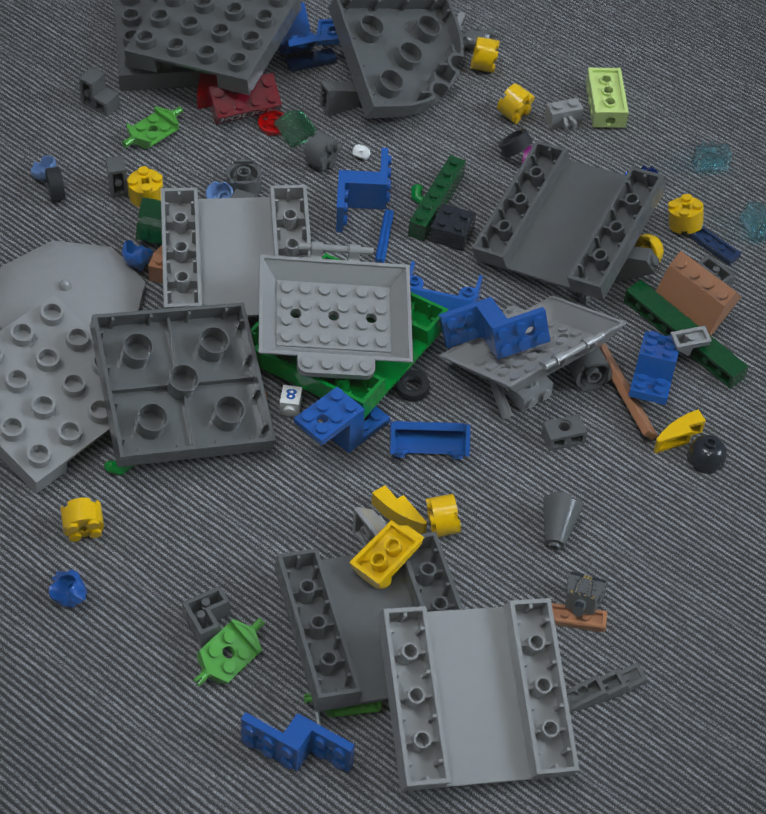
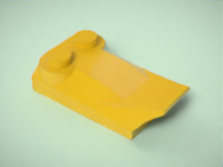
[349,520,424,589]

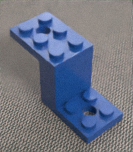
[278,2,321,56]
[336,148,392,233]
[439,297,550,359]
[294,387,390,453]

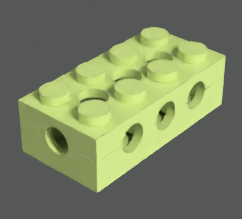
[586,68,629,128]

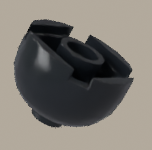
[687,435,727,474]

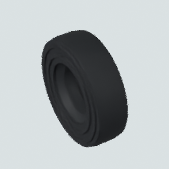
[396,370,430,402]

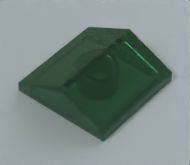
[274,110,317,147]

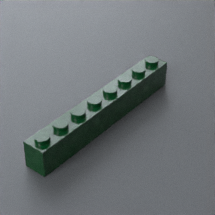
[624,280,749,389]

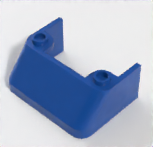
[410,261,483,329]
[389,421,471,459]

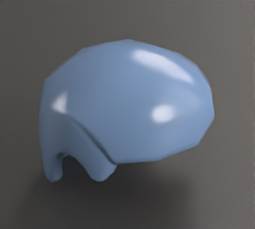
[30,156,57,181]
[206,181,234,199]

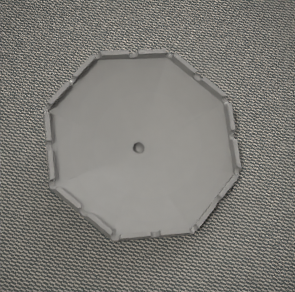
[0,240,146,331]

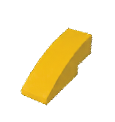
[654,409,706,454]
[372,485,427,534]

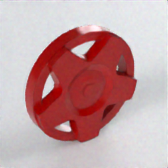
[258,111,290,136]

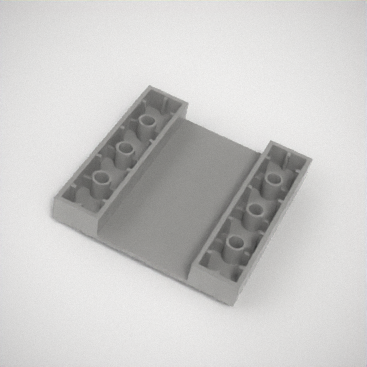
[161,185,311,317]
[0,295,110,494]
[378,598,580,791]

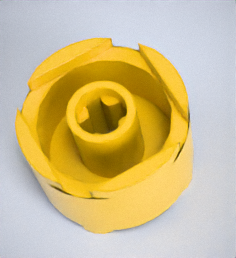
[471,37,500,73]
[497,83,535,124]
[127,166,163,208]
[668,194,704,234]
[425,494,461,537]
[60,497,104,542]

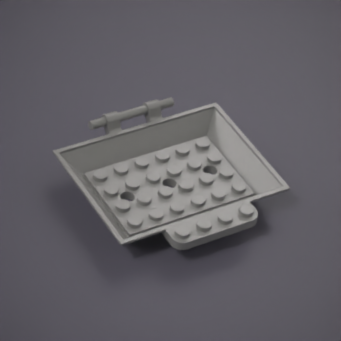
[259,241,413,380]
[439,296,626,392]

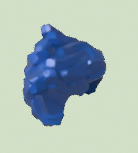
[122,240,153,272]
[49,569,87,608]

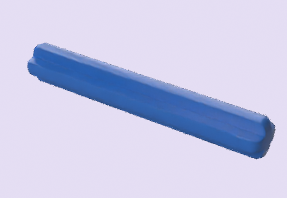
[375,209,394,263]

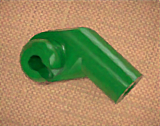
[411,184,424,204]
[104,461,135,475]

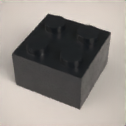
[430,203,476,251]

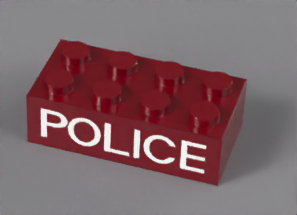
[206,73,282,125]

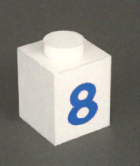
[280,385,302,416]

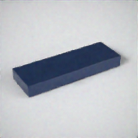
[286,48,337,72]
[688,227,741,266]

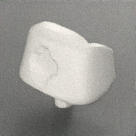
[352,145,370,161]

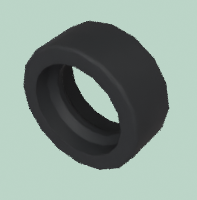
[499,128,533,157]
[45,166,66,202]

